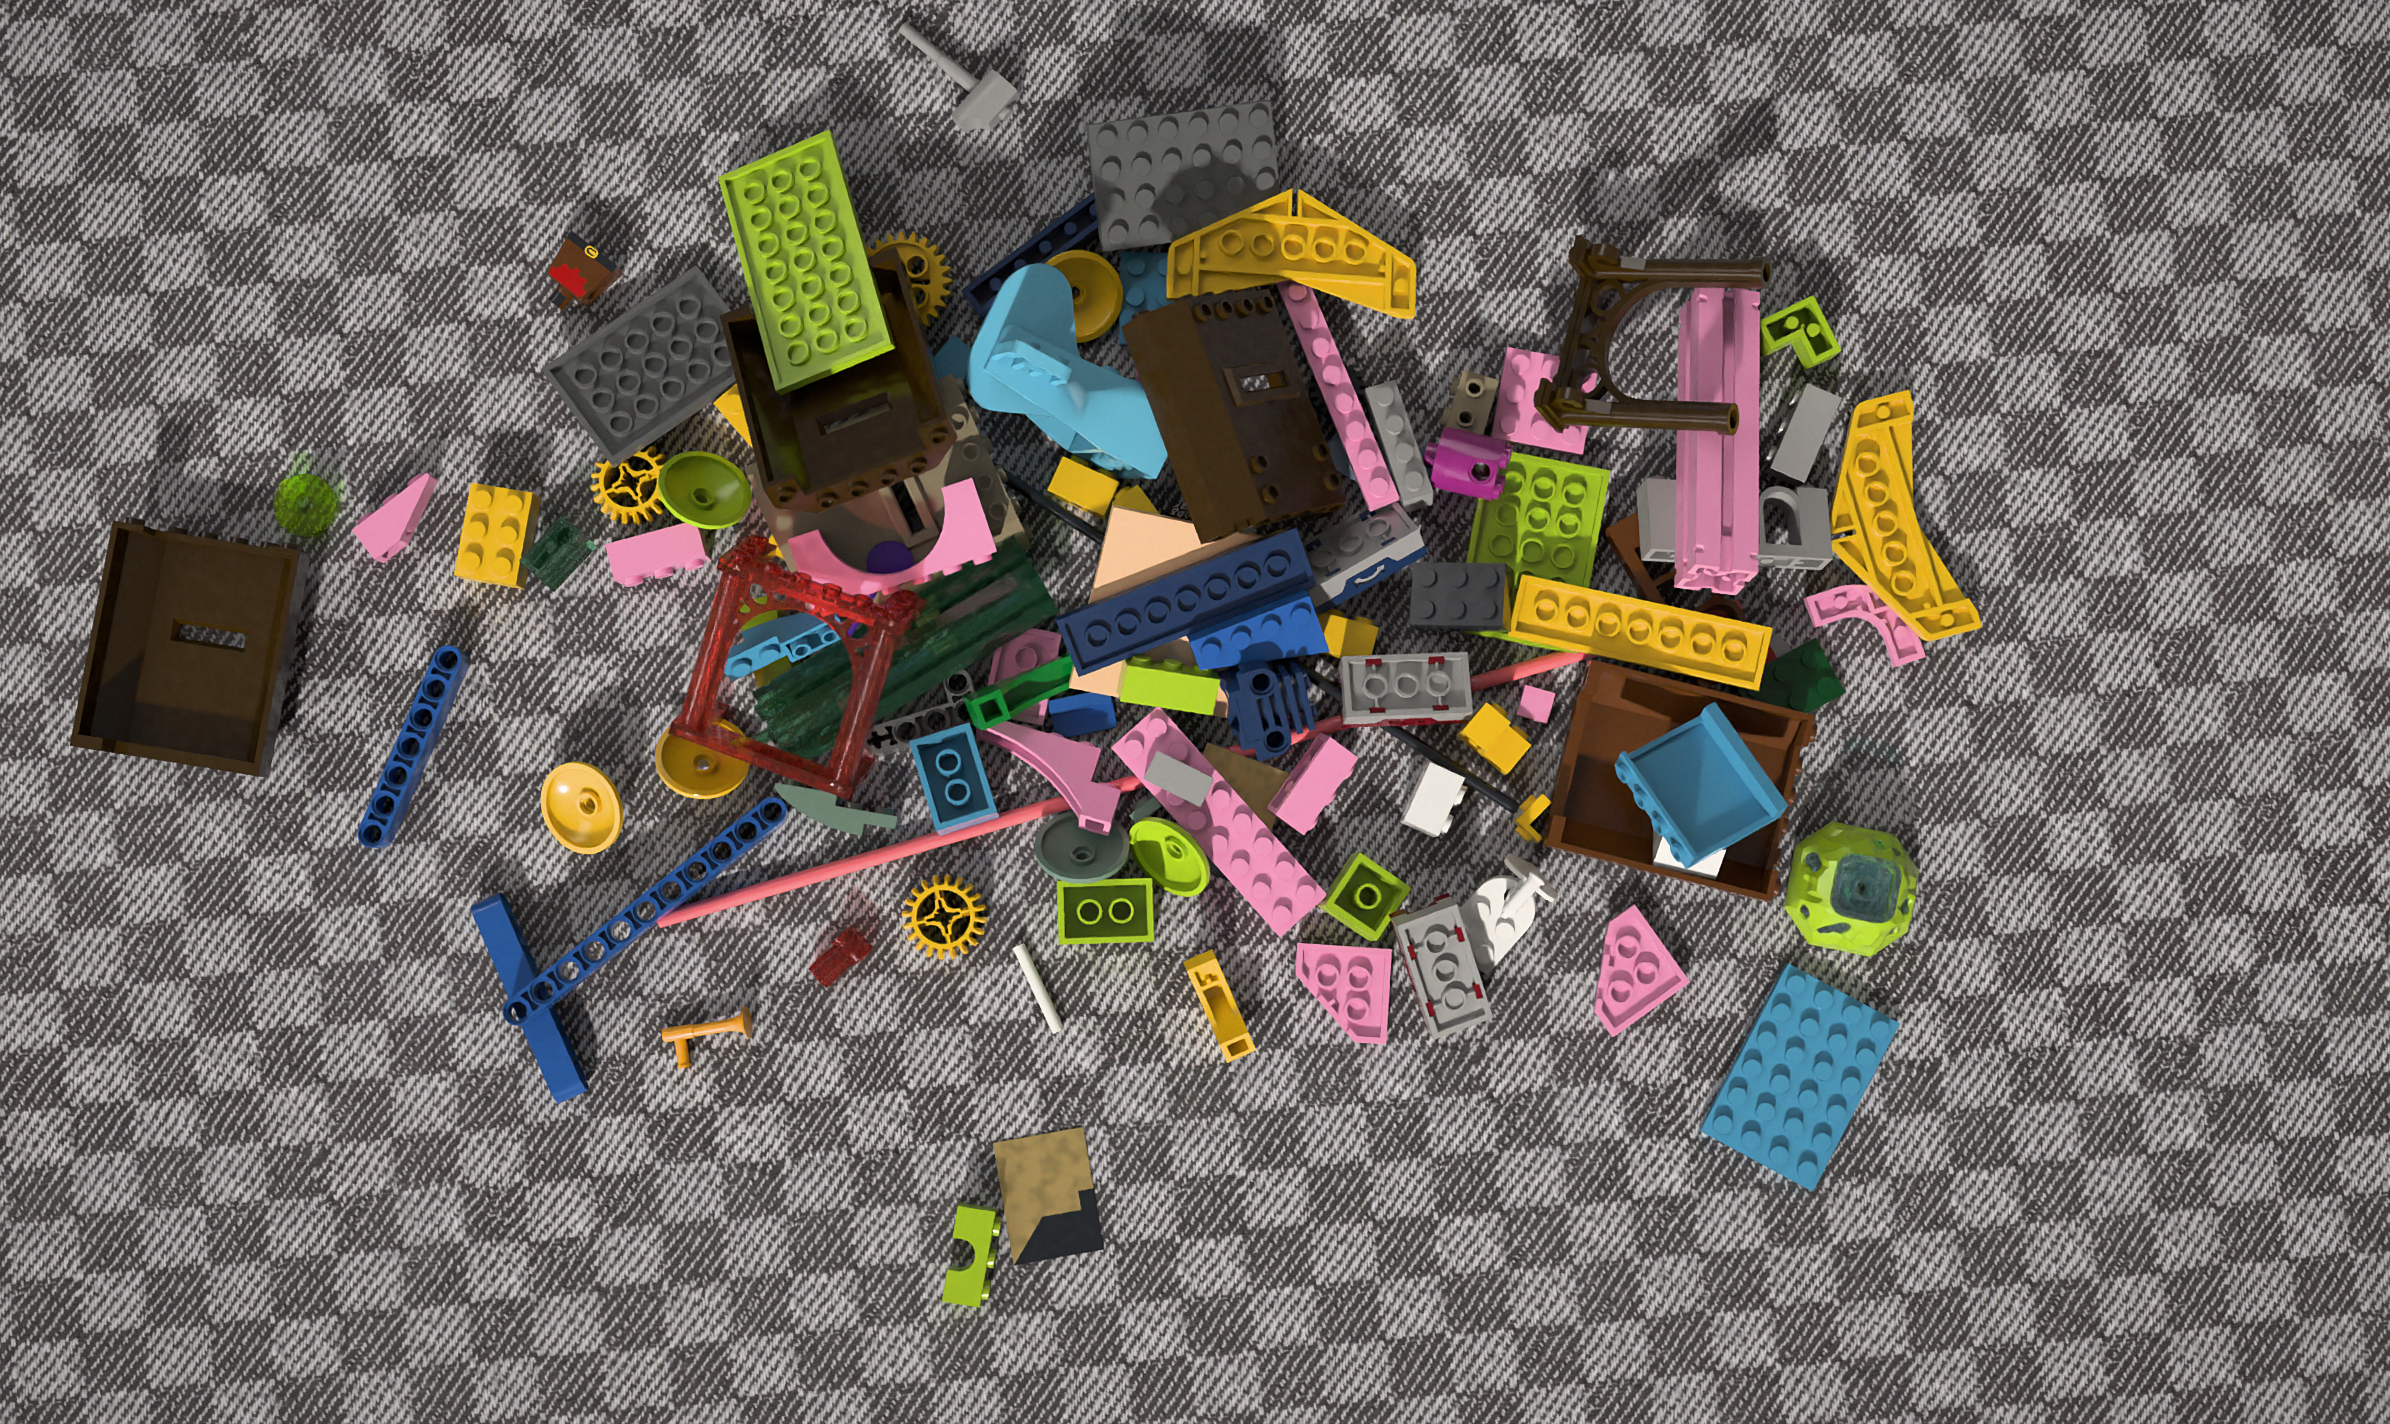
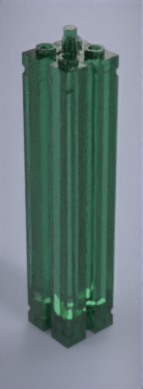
[751,535,1059,767]

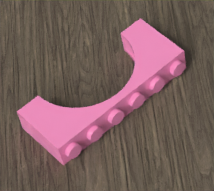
[788,477,997,616]

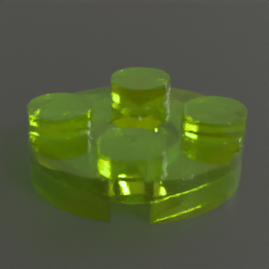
[274,474,340,537]

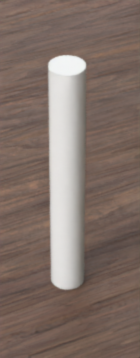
[1013,943,1064,1034]

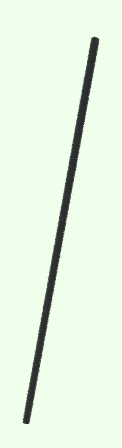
[883,402,1520,814]

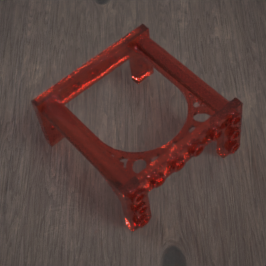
[668,534,926,800]

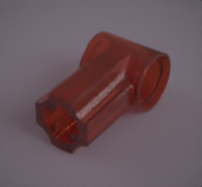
[808,924,874,988]

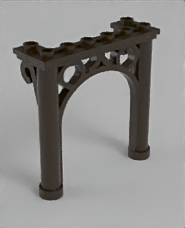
[1533,235,1772,436]

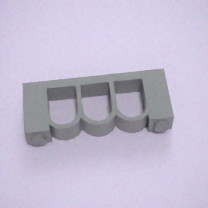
[1636,476,1833,570]

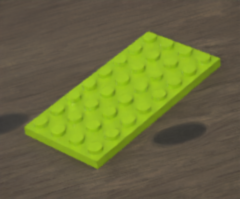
[718,130,895,395]

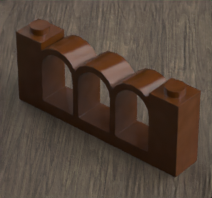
[1603,511,1768,689]

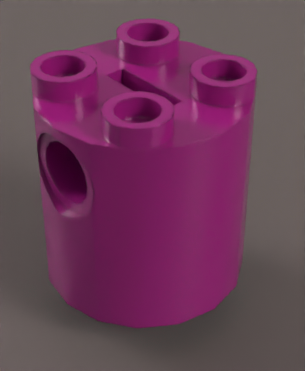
[1423,426,1513,501]

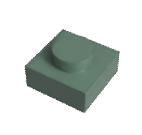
[1129,795,1162,823]

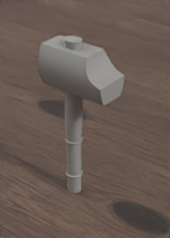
[899,22,1020,133]

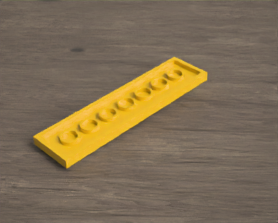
[1508,574,1773,691]

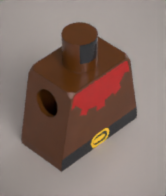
[547,230,624,311]

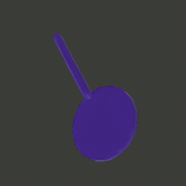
[846,541,914,637]

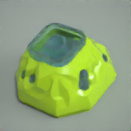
[1784,821,1919,957]

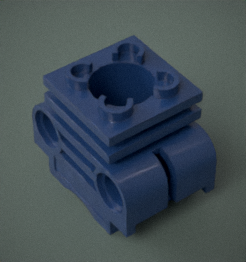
[1217,657,1318,762]

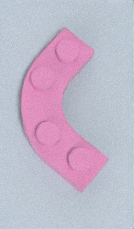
[1804,585,1926,668]

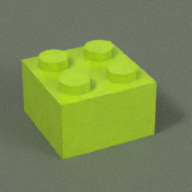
[1318,852,1411,941]

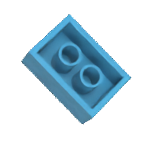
[909,722,1000,836]

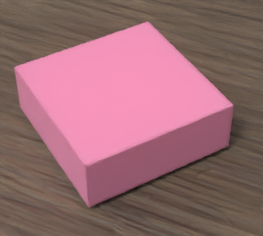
[1516,685,1556,724]

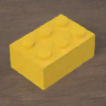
[454,483,542,589]

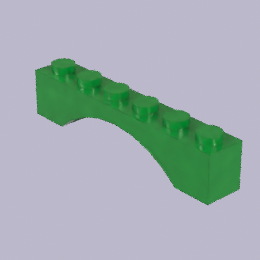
[963,653,1073,730]

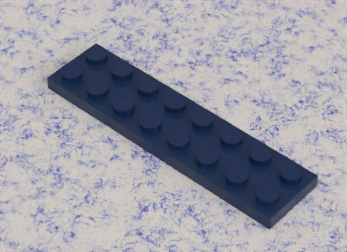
[1055,524,1317,677]

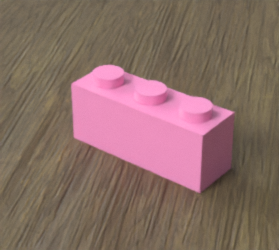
[605,523,711,587]
[1266,732,1358,835]

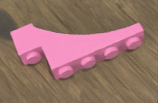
[976,721,1121,836]

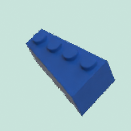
[1187,589,1330,670]

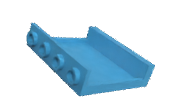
[1614,702,1789,870]

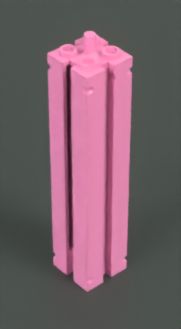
[1674,288,1760,595]

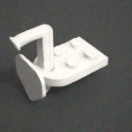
[1459,853,1557,975]

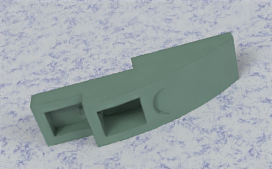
[774,778,901,837]

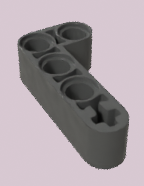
[862,668,977,756]

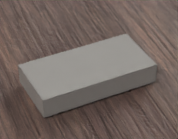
[1143,750,1214,807]

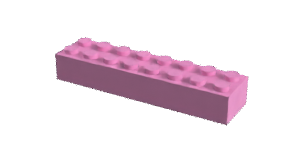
[1111,707,1327,937]

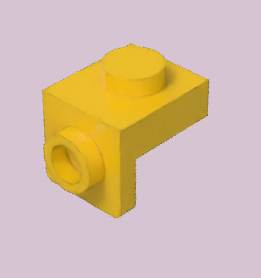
[1513,793,1552,843]

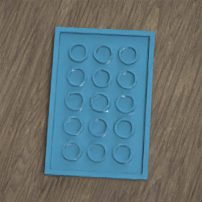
[1699,963,1900,1192]

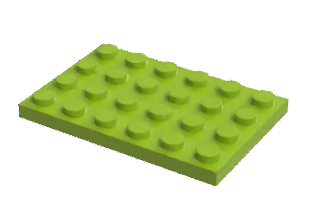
[1455,452,1611,654]

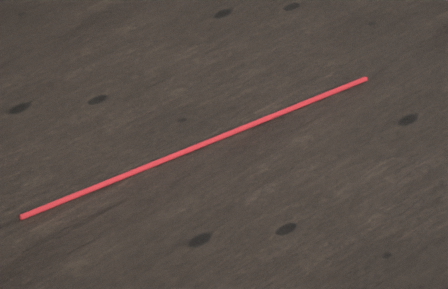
[658,599,1743,928]

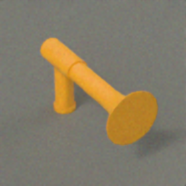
[662,1006,753,1069]

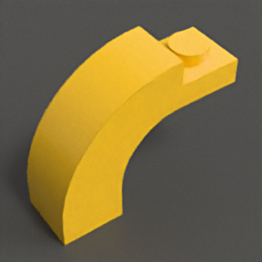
[1183,949,1256,1063]

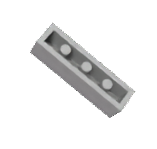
[1365,380,1434,513]

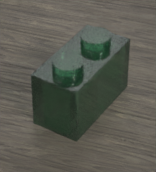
[519,515,597,592]

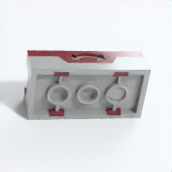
[1338,652,1473,728]
[1388,893,1493,1040]

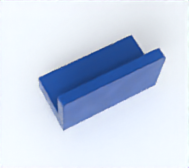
[1048,692,1117,738]

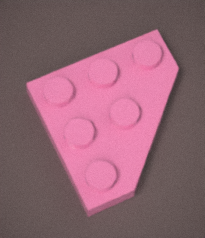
[1593,904,1690,1037]
[1295,943,1392,1044]

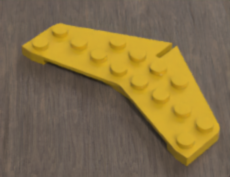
[1165,188,1416,319]
[1829,390,1982,641]

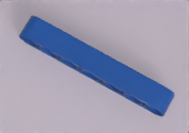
[357,645,470,849]
[471,892,589,1104]

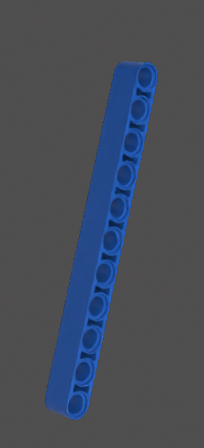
[502,797,789,1026]

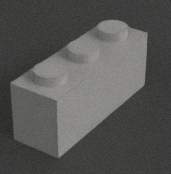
[1763,383,1842,487]

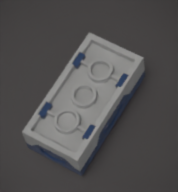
[1302,501,1428,615]

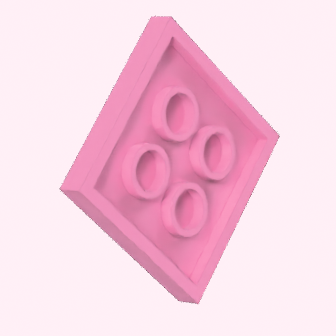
[1490,347,1597,456]

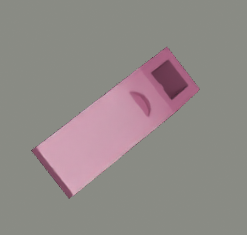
[352,473,438,563]

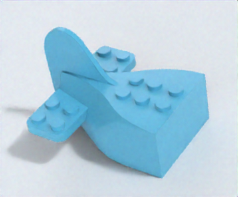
[966,263,1168,479]

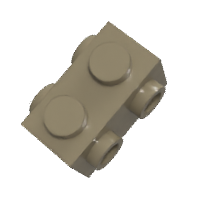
[1440,370,1499,435]

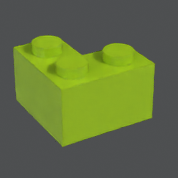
[1760,295,1842,371]

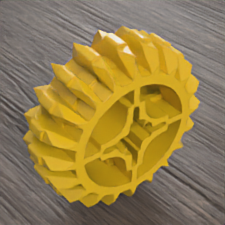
[590,445,666,526]
[902,874,988,960]

